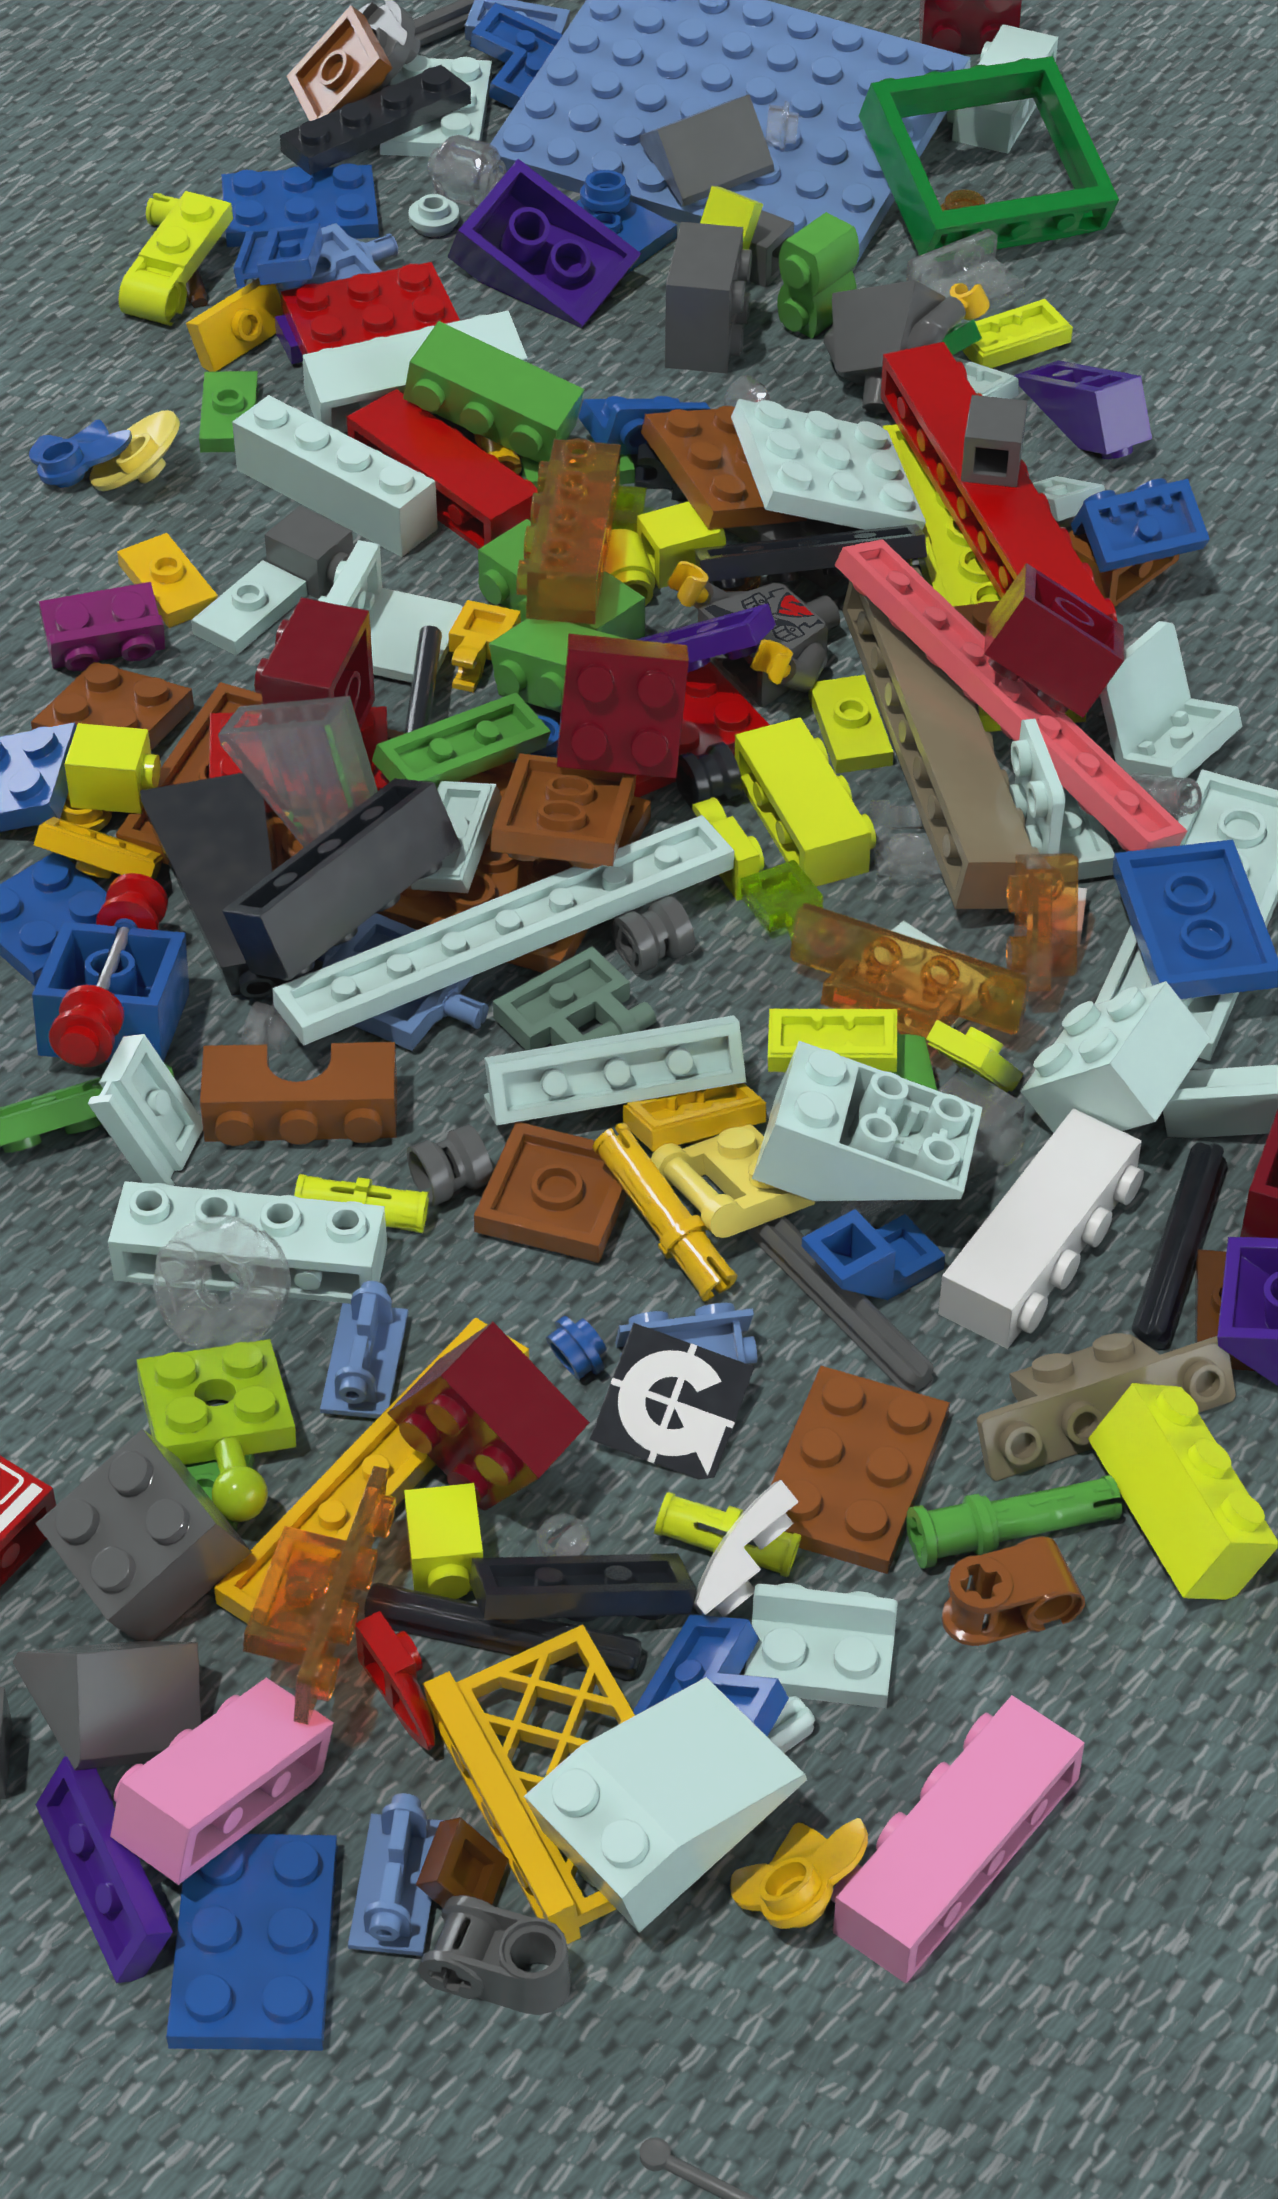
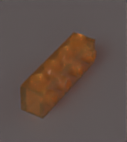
[516,438,621,624]

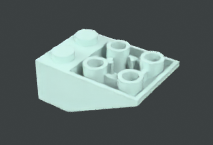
[752,1041,983,1201]

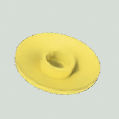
[90,410,180,491]

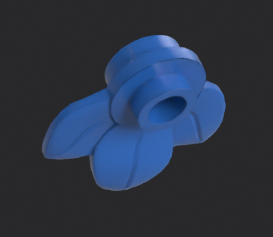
[29,419,132,488]

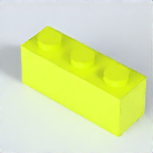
[735,717,876,890]
[1088,1383,1278,1600]

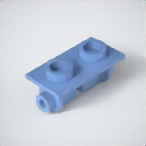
[320,1281,408,1418]
[615,1303,757,1364]
[348,1793,444,1956]

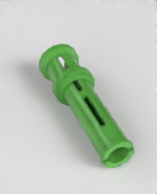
[906,1475,1122,1569]

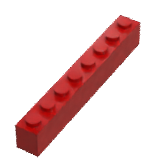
[880,342,1117,621]

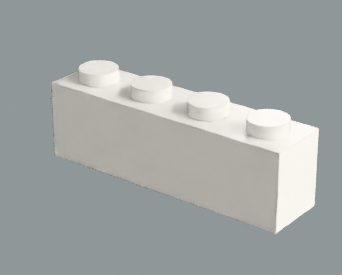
[938,1108,1144,1349]

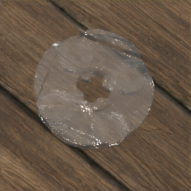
[153,1215,291,1349]

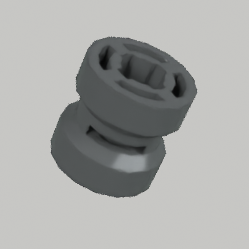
[612,896,695,975]
[406,1124,493,1207]

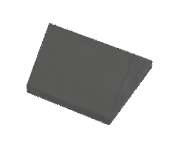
[639,95,774,206]
[13,1641,201,1770]

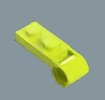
[118,191,233,326]

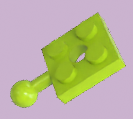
[137,1339,296,1522]

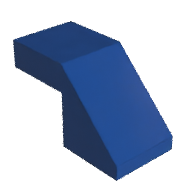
[801,1209,945,1300]

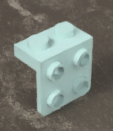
[318,540,463,683]
[1099,621,1242,788]
[1009,718,1114,884]

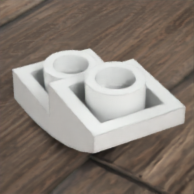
[693,1480,799,1617]

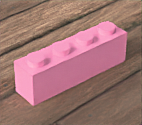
[831,1695,1085,1983]

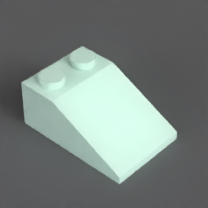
[524,1677,807,1933]

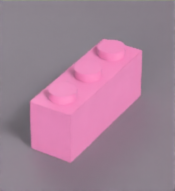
[110,1678,334,1885]

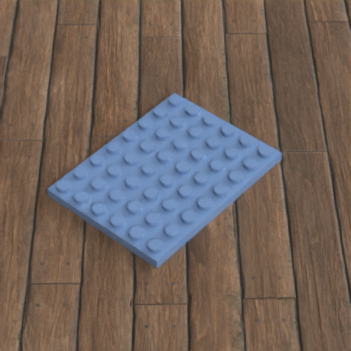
[485,0,970,262]

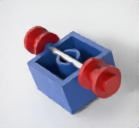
[32,873,189,1067]

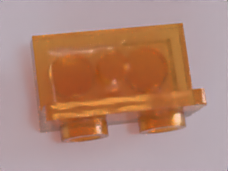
[1006,853,1079,992]

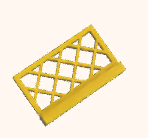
[423,1624,635,1944]

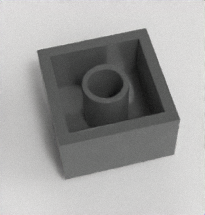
[665,222,752,374]
[36,1429,252,1641]

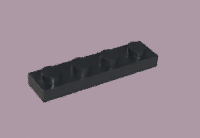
[280,65,471,175]
[694,524,927,589]

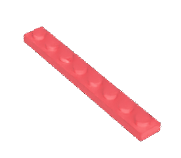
[835,539,1187,852]

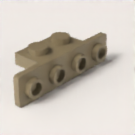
[977,1333,1236,1481]

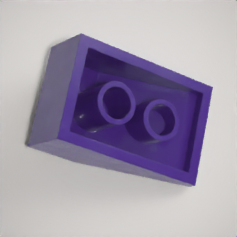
[448,159,641,328]

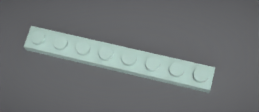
[273,815,735,1046]

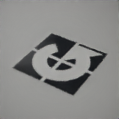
[589,1323,755,1480]

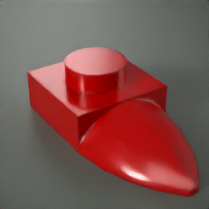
[355,1611,435,1751]

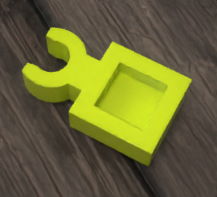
[692,797,764,901]

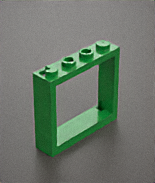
[858,56,1119,262]

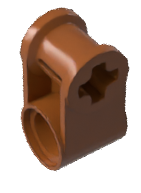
[941,1536,1085,1646]

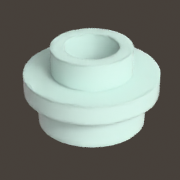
[408,194,459,237]

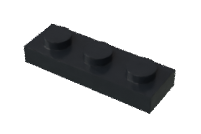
[469,1553,696,1624]

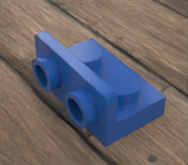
[578,396,711,455]
[1071,478,1210,573]

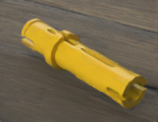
[592,1123,738,1301]

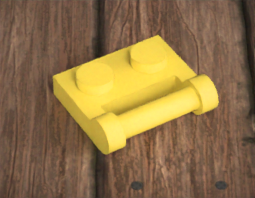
[650,1124,815,1238]

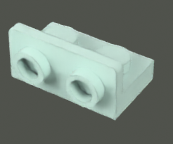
[744,1583,898,1709]

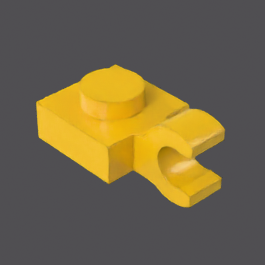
[449,600,521,693]

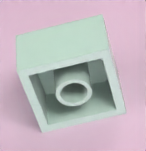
[1020,981,1211,1133]

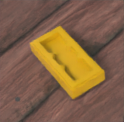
[186,278,284,372]
[117,533,218,628]
[33,817,163,880]
[623,1083,766,1152]

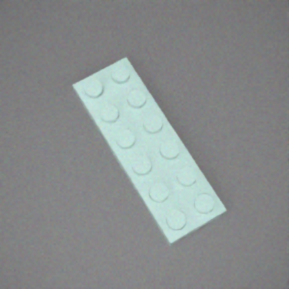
[1094,769,1278,1061]

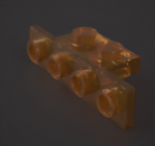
[790,903,1031,1040]
[243,1466,396,1725]

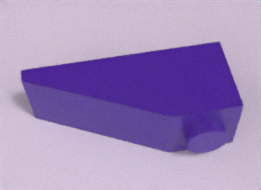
[1013,360,1152,459]

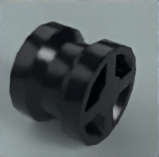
[675,742,742,809]

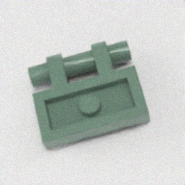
[493,946,656,1050]

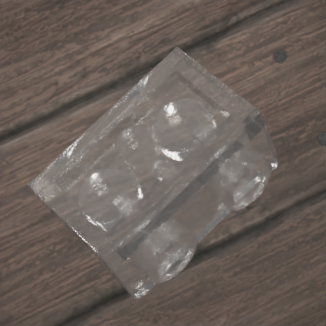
[906,229,1026,324]

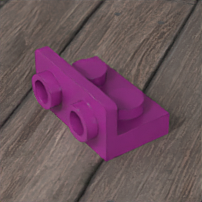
[39,582,165,671]

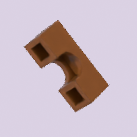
[200,1042,398,1146]

